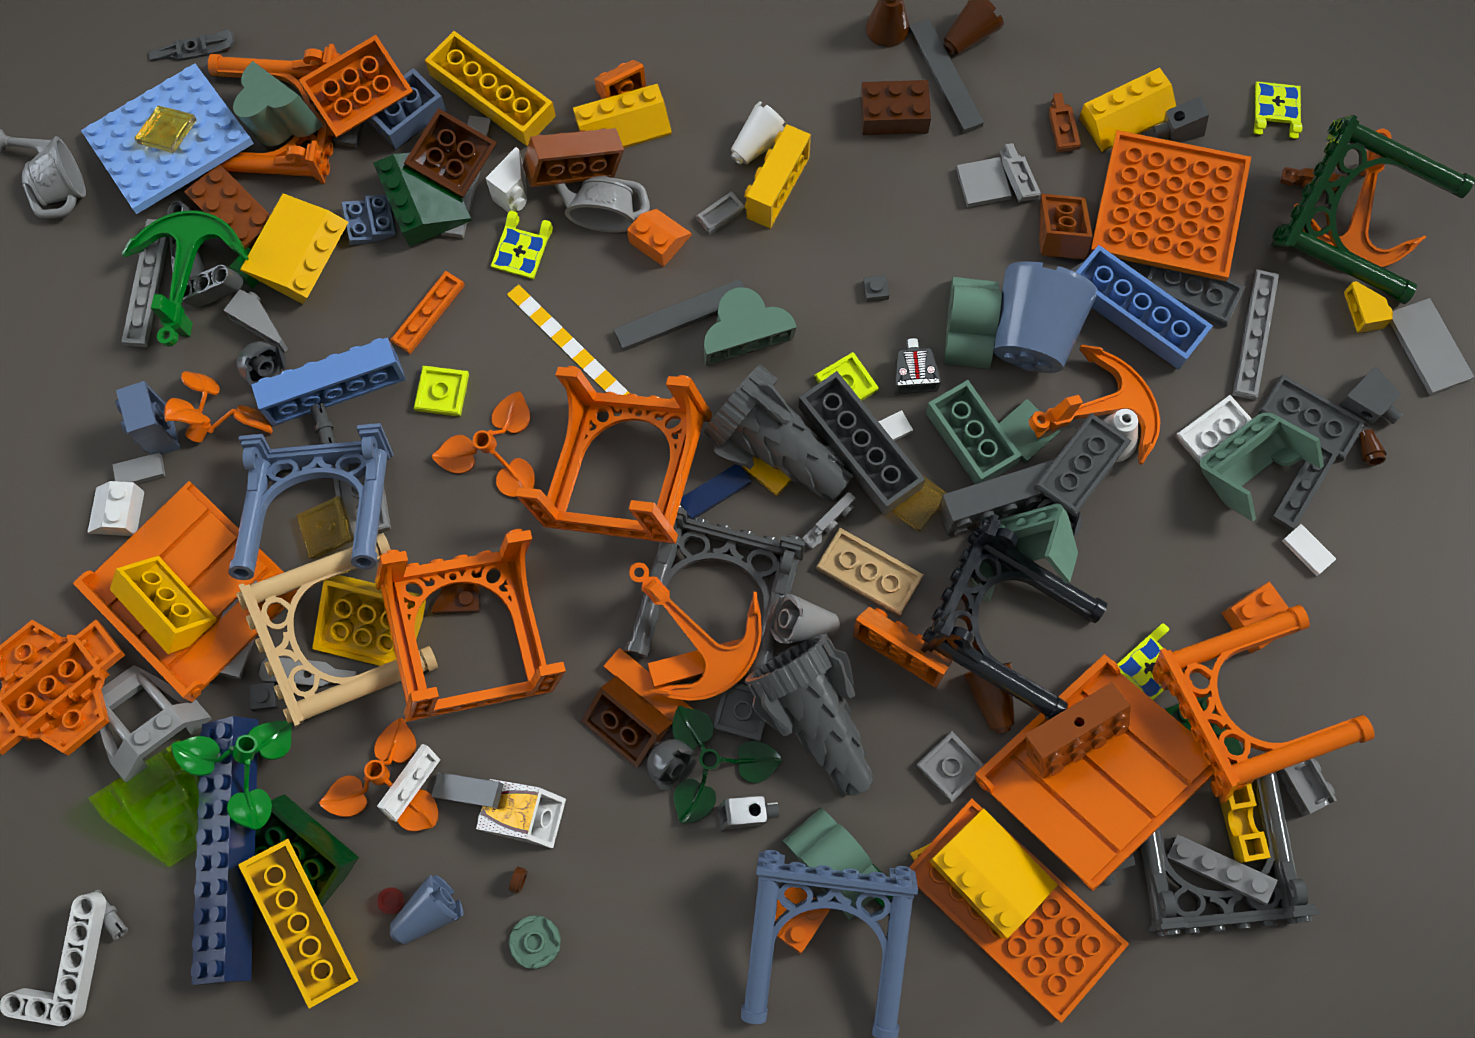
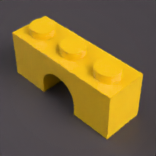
[1219,784,1271,864]

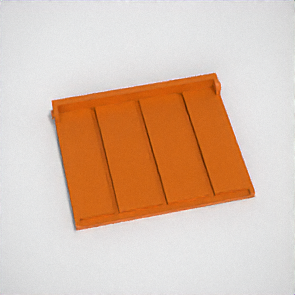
[73,481,299,702]
[975,654,1215,891]

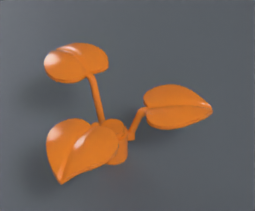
[164,371,273,442]
[432,391,535,497]
[319,718,439,832]

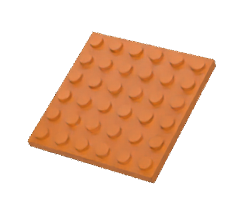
[1090,130,1251,281]

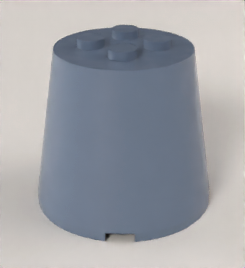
[994,261,1097,373]

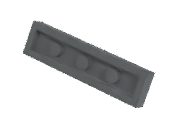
[1271,442,1339,531]

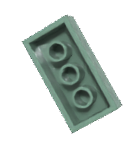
[926,380,1021,484]

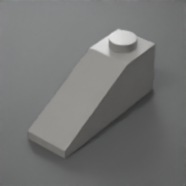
[224,289,288,352]

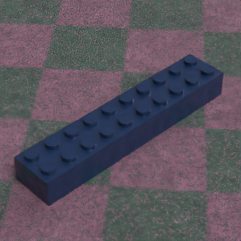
[191,716,259,985]

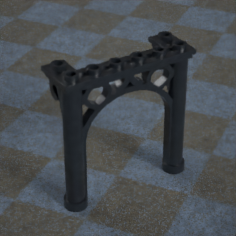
[921,514,1107,720]

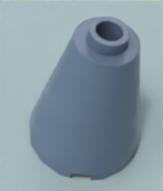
[389,875,464,944]

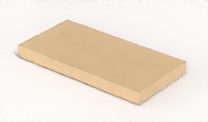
[816,528,924,617]

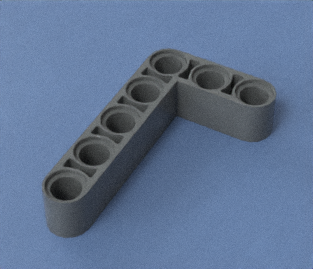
[167,201,243,308]

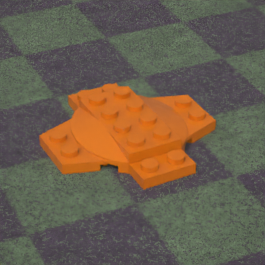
[0,620,125,756]

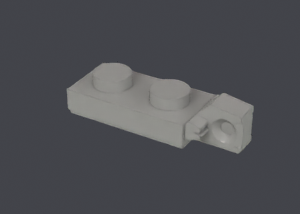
[1000,143,1041,202]
[802,492,856,550]

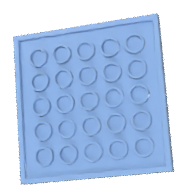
[81,64,254,214]

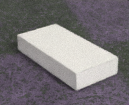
[1282,524,1336,576]

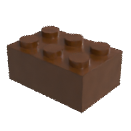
[860,80,931,135]

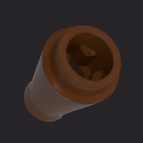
[1359,429,1387,466]

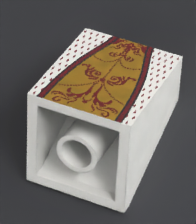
[476,779,566,848]

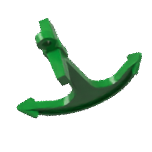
[122,211,249,347]

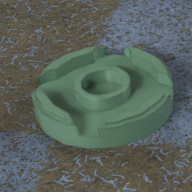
[509,915,561,969]

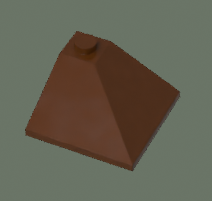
[404,108,497,198]

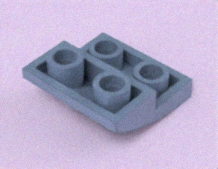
[341,195,396,245]

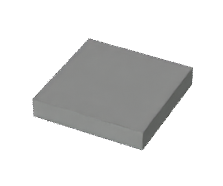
[956,157,1012,208]
[916,731,985,803]

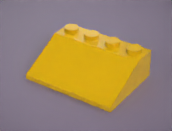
[240,193,348,304]
[312,575,426,666]
[929,808,1058,940]

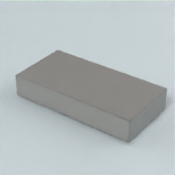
[696,191,745,235]
[112,453,166,484]

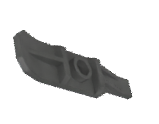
[149,29,235,61]

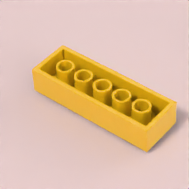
[425,31,556,146]
[238,839,358,1009]

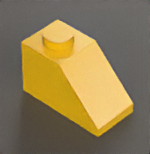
[1344,281,1393,333]

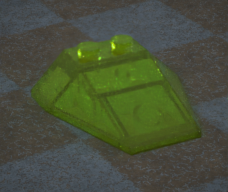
[89,739,199,867]

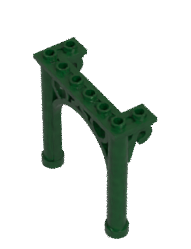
[1271,115,1475,304]

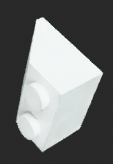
[486,147,527,212]
[87,481,144,536]

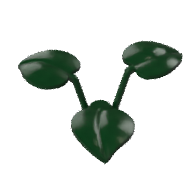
[672,706,782,824]

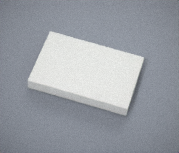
[1175,395,1252,465]

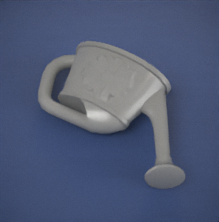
[0,129,86,219]
[555,176,650,233]

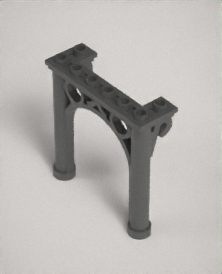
[624,506,805,686]
[1140,771,1320,937]

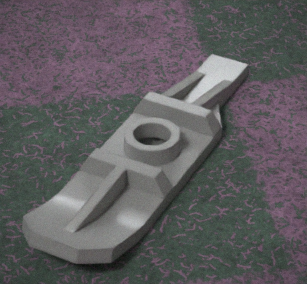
[259,657,357,687]

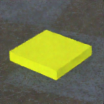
[814,352,879,401]
[414,366,469,417]

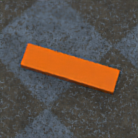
[390,271,465,354]
[648,638,742,689]
[604,648,693,724]

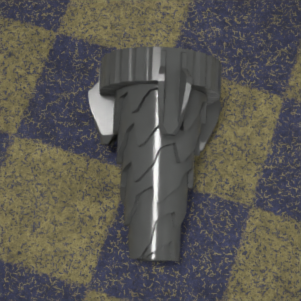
[704,364,854,501]
[745,634,875,798]

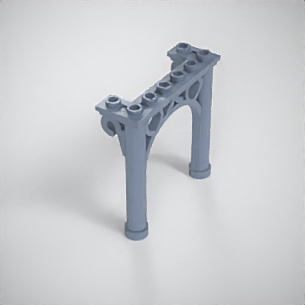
[228,423,394,580]
[740,850,918,1038]

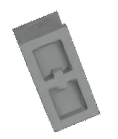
[1276,759,1337,817]

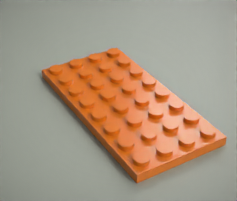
[909,798,1129,1023]

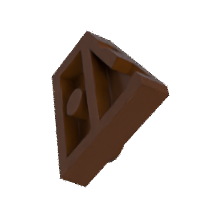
[432,572,481,614]

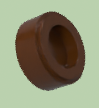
[509,866,528,894]

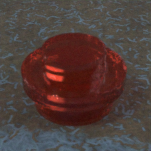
[377,887,404,914]

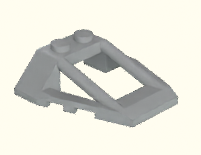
[100,665,212,782]

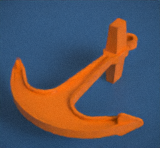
[1294,129,1426,268]
[1028,345,1160,465]
[629,562,762,701]

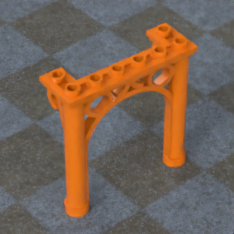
[208,44,340,184]
[1152,605,1375,804]

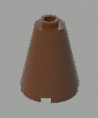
[866,0,909,47]
[943,0,1004,55]
[964,662,1015,733]

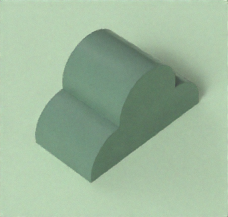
[233,61,323,146]
[943,277,1002,369]
[703,287,797,366]
[782,807,878,921]

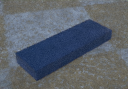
[680,464,751,520]

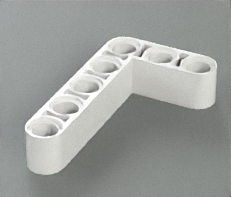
[0,892,106,1026]

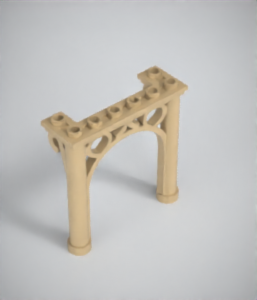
[236,533,438,729]

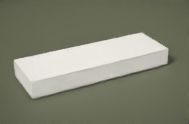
[377,744,440,822]

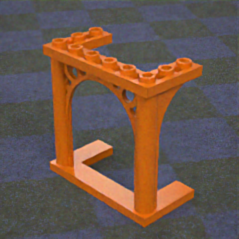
[516,366,712,544]
[375,529,566,722]

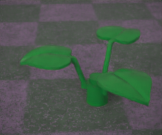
[171,721,292,830]

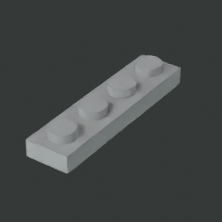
[1167,834,1278,906]

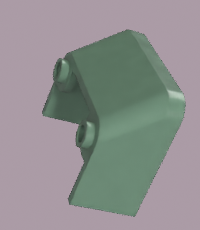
[1200,413,1324,522]
[969,504,1078,602]

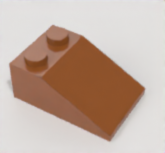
[1039,193,1093,259]

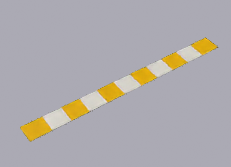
[507,284,630,395]

